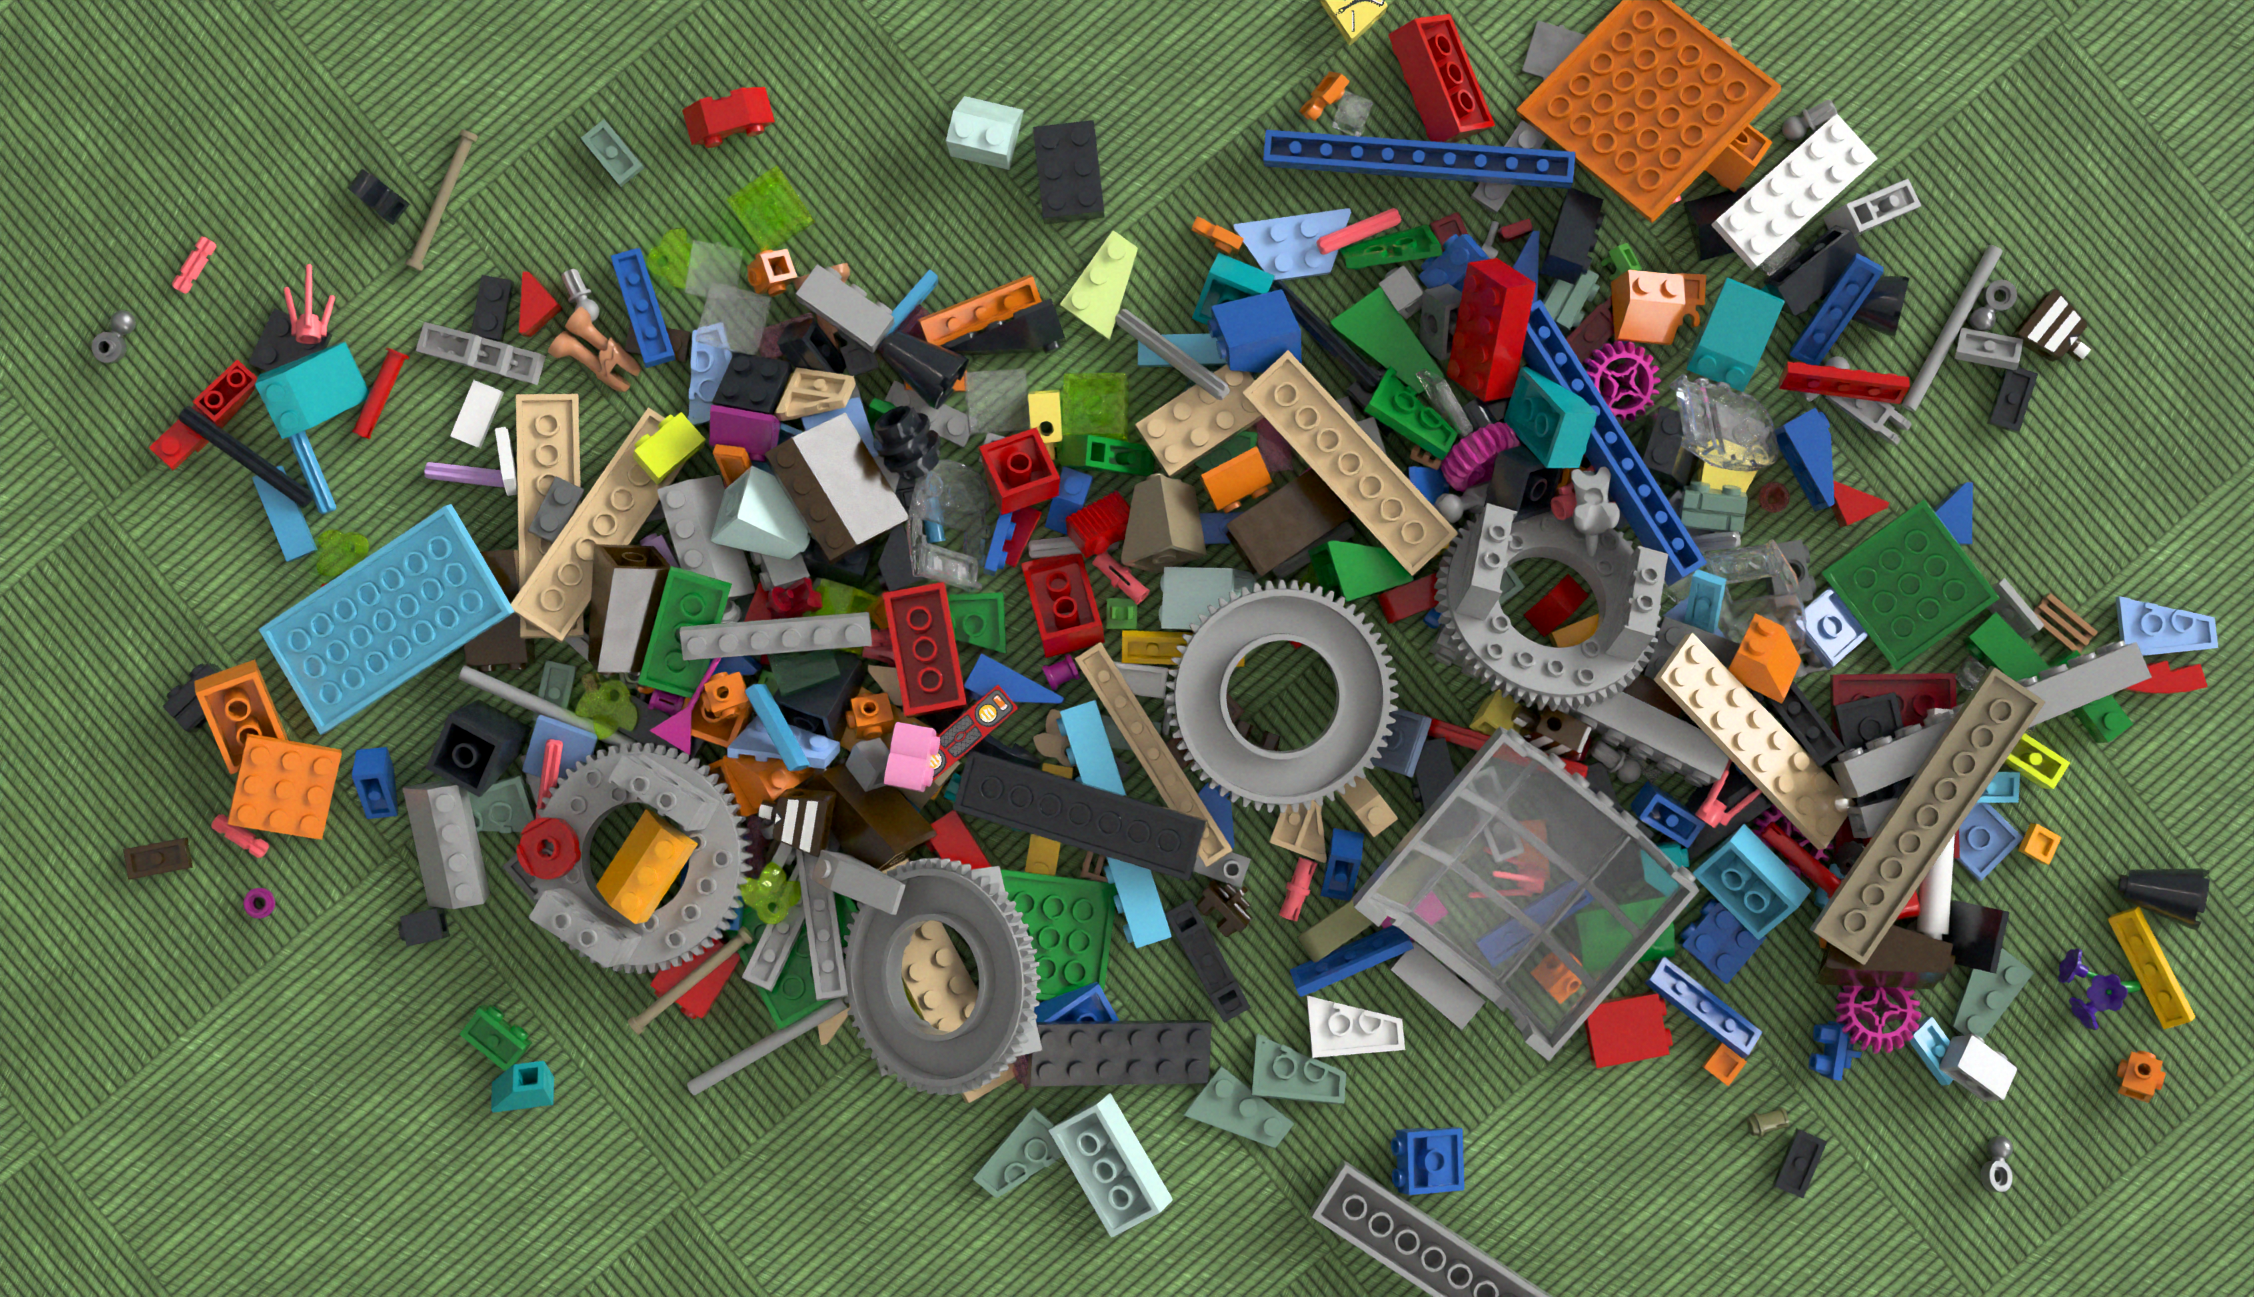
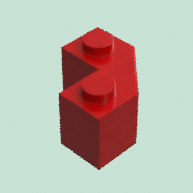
[682,87,775,148]

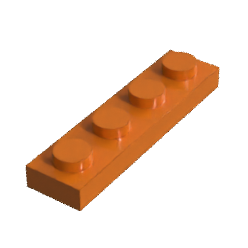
[918,275,1042,346]

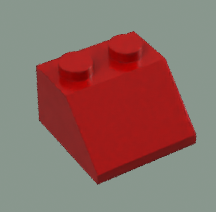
[979,427,1060,515]

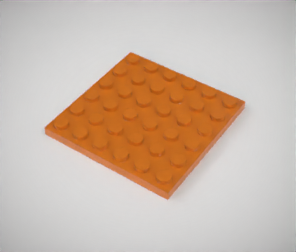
[1516,0,1781,223]

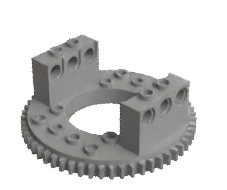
[1434,503,1668,711]
[1165,580,1398,813]
[528,743,753,974]
[842,858,1042,1095]

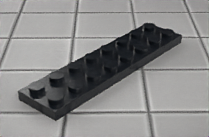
[953,750,1207,881]

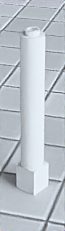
[1916,708,1955,940]

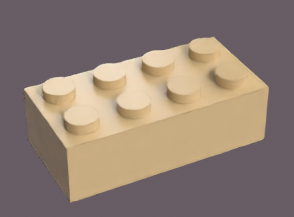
[1135,364,1264,478]

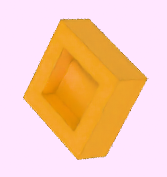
[2018,823,2062,865]

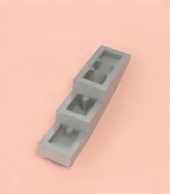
[416,322,546,385]

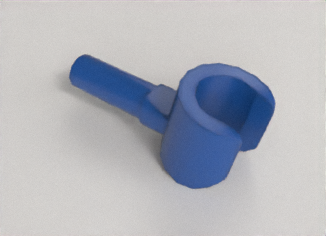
[1423,608,1442,629]

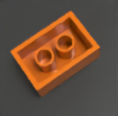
[194,659,288,775]

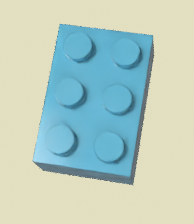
[1692,824,1811,940]

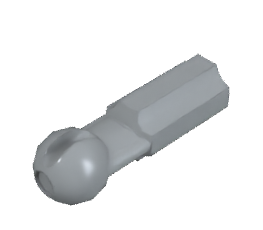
[1434,480,1491,523]

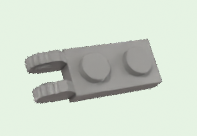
[1825,395,1912,446]

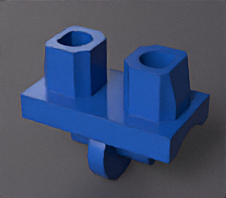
[1808,1020,1862,1081]

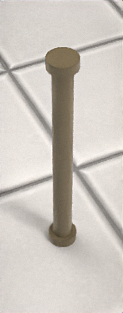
[405,129,478,271]
[628,926,755,1035]

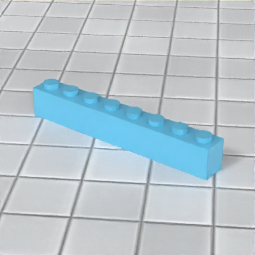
[1056,700,1172,948]

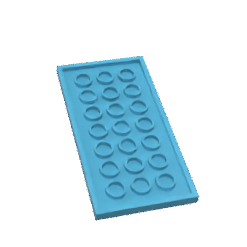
[258,504,515,735]

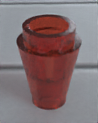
[1758,482,1790,513]

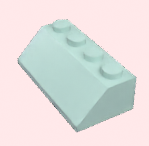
[1048,1093,1173,1238]

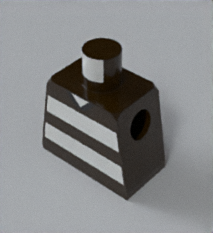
[2010,288,2091,362]
[1511,705,1592,759]
[759,788,837,857]

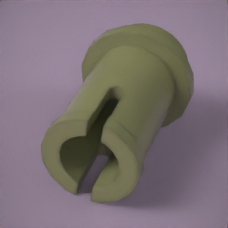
[1747,1108,1789,1137]

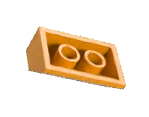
[595,809,698,924]

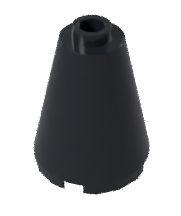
[1820,276,1910,338]
[881,331,969,410]
[2117,868,2210,930]

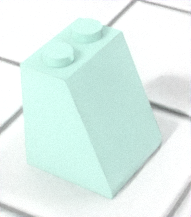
[946,96,1024,170]
[711,466,810,560]
[1159,567,1256,631]

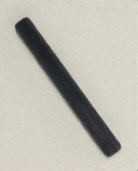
[1269,279,1381,392]
[178,406,313,508]

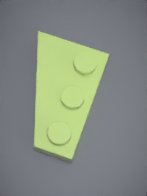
[1060,231,1138,341]

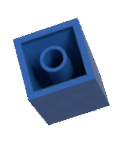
[1207,289,1302,373]

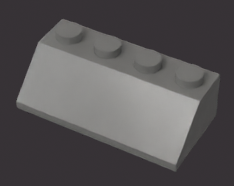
[657,475,756,602]
[403,779,490,909]

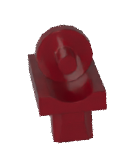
[766,577,823,620]

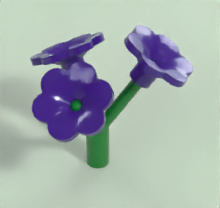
[2058,948,2141,1031]

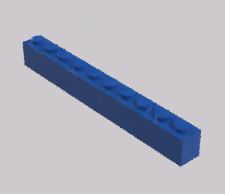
[1263,130,1575,189]
[1522,299,1707,587]

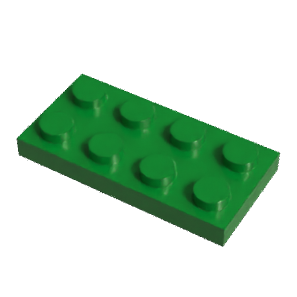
[638,566,732,701]

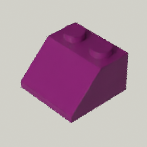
[709,405,781,463]

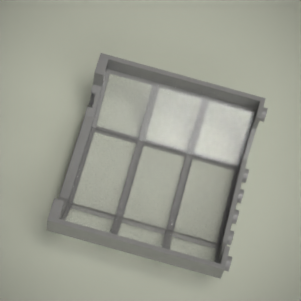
[1352,726,1699,1061]

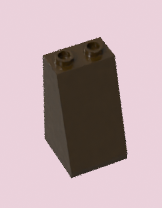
[1222,468,1351,580]
[588,544,671,676]
[464,549,535,672]
[805,755,938,872]
[1815,925,1955,989]

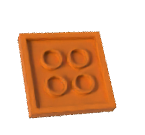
[227,733,342,840]

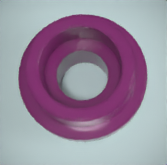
[243,888,275,919]

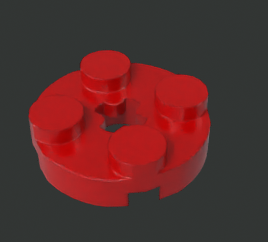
[516,817,581,880]

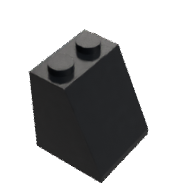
[1636,406,1707,490]
[773,649,865,743]
[426,699,532,797]

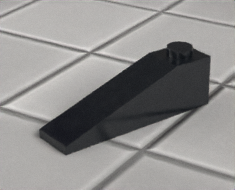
[940,298,1066,356]
[1657,761,1773,861]

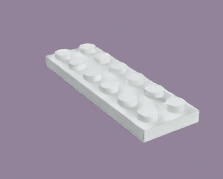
[1711,114,1878,271]

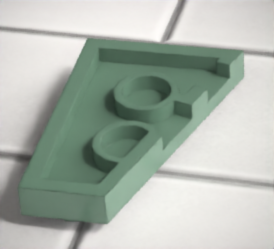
[468,774,536,833]
[1950,948,2034,1039]
[1251,1033,1346,1105]
[1183,1066,1294,1148]
[972,1106,1063,1198]

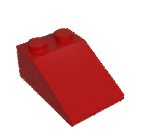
[1021,553,1105,658]

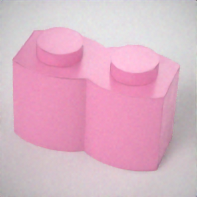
[884,722,940,792]

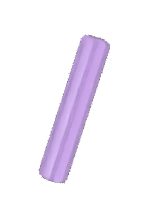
[425,462,505,488]

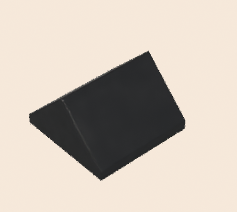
[1684,187,1747,262]

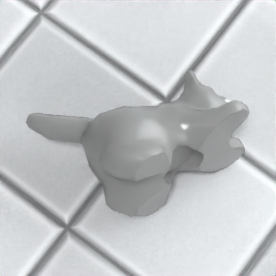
[1571,467,1620,556]

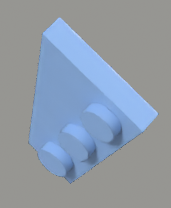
[687,323,732,427]
[2115,596,2218,656]
[727,715,840,769]

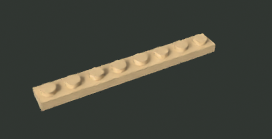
[1075,642,1233,867]

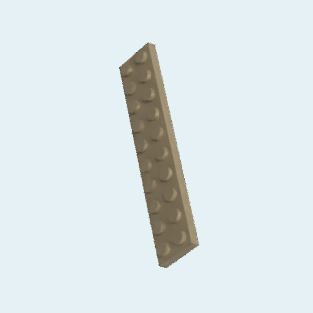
[1810,666,2045,965]

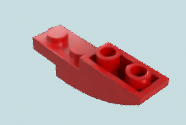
[149,359,257,471]

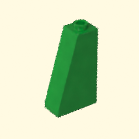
[1328,287,1444,398]

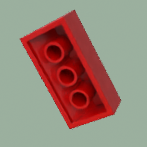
[1388,14,1495,143]

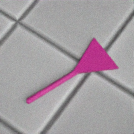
[650,658,721,755]

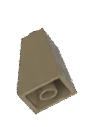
[1121,473,1207,574]

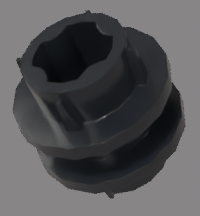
[873,406,941,479]

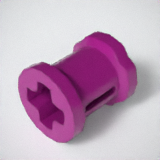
[1042,654,1080,691]
[647,689,686,716]

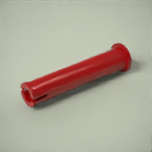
[352,347,409,439]
[1760,821,1843,899]

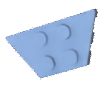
[1233,208,1351,282]

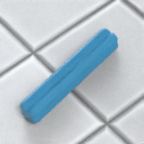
[288,430,336,514]

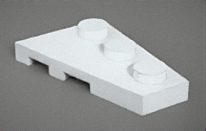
[1307,996,1405,1058]

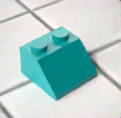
[1192,252,1275,325]

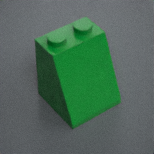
[1308,540,1413,604]

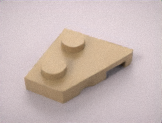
[775,367,856,421]
[1269,800,1327,863]

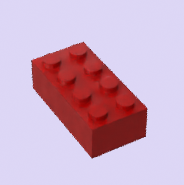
[1447,258,1536,402]
[883,582,968,718]

